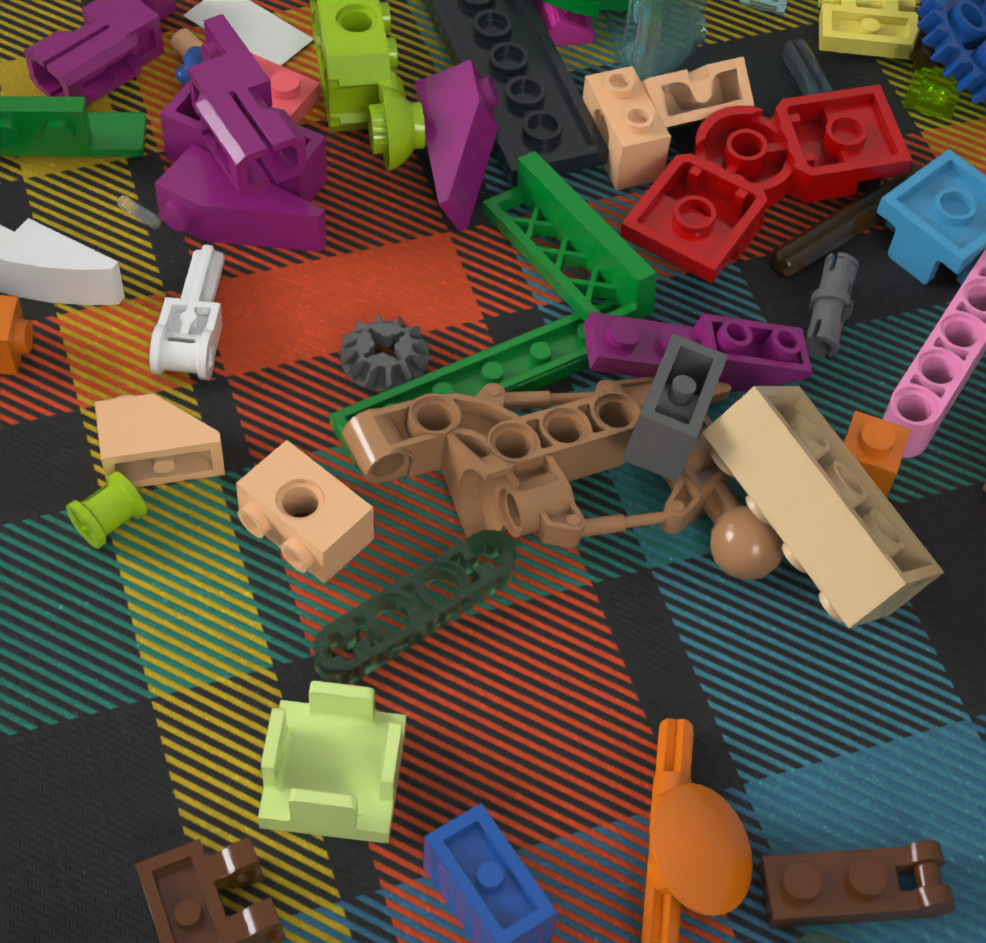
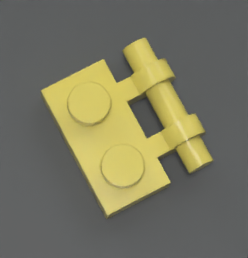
[818,0,918,60]

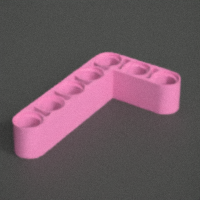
[882,249,986,458]

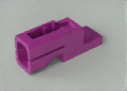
[24,0,177,106]
[188,14,307,195]

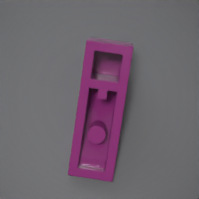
[415,59,500,231]
[155,144,326,252]

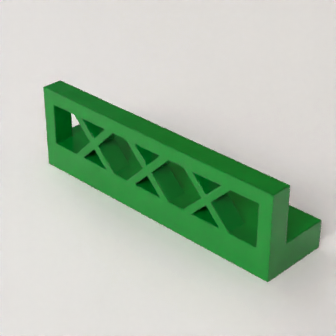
[482,151,657,322]

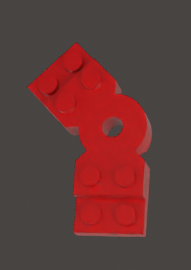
[620,84,912,284]

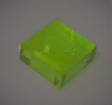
[903,67,961,120]

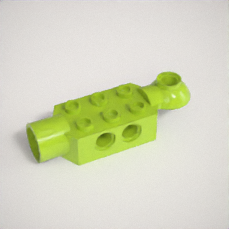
[310,0,426,172]

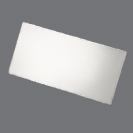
[183,0,314,66]

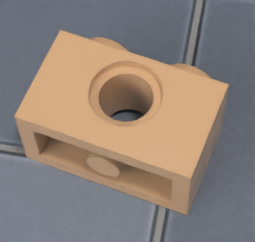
[582,66,671,190]
[236,440,374,584]

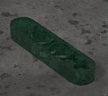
[314,530,517,685]

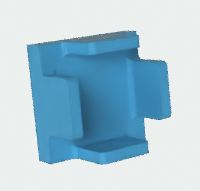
[877,149,986,285]

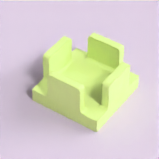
[258,681,407,844]

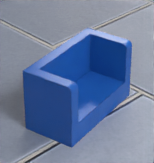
[423,803,558,943]

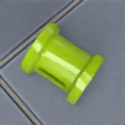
[66,471,147,549]

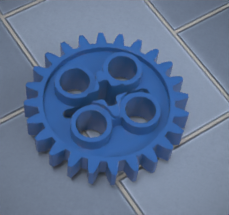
[916,0,986,105]

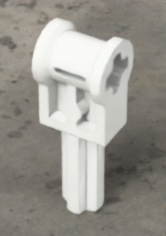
[149,244,225,381]

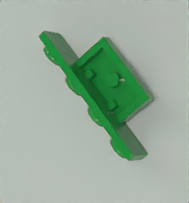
[0,96,147,157]

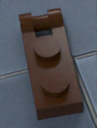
[758,840,955,929]

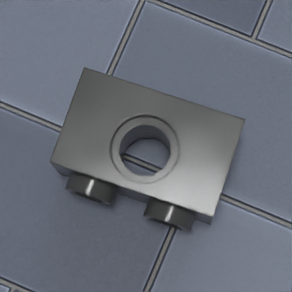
[622,334,728,482]

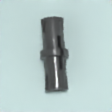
[805,252,859,358]

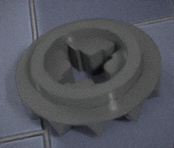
[340,314,429,392]

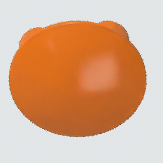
[647,783,753,916]

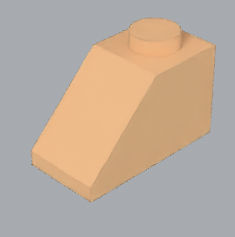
[94,393,225,488]

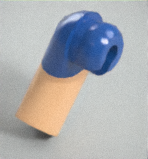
[171,28,204,85]

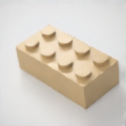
[702,386,944,629]

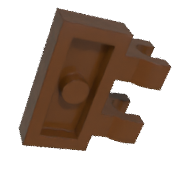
[135,837,287,943]

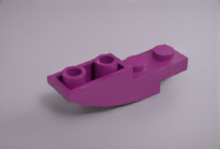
[583,312,812,392]

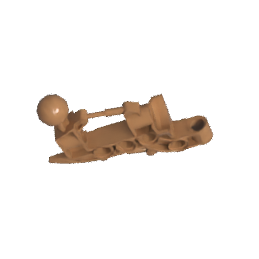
[342,377,784,580]

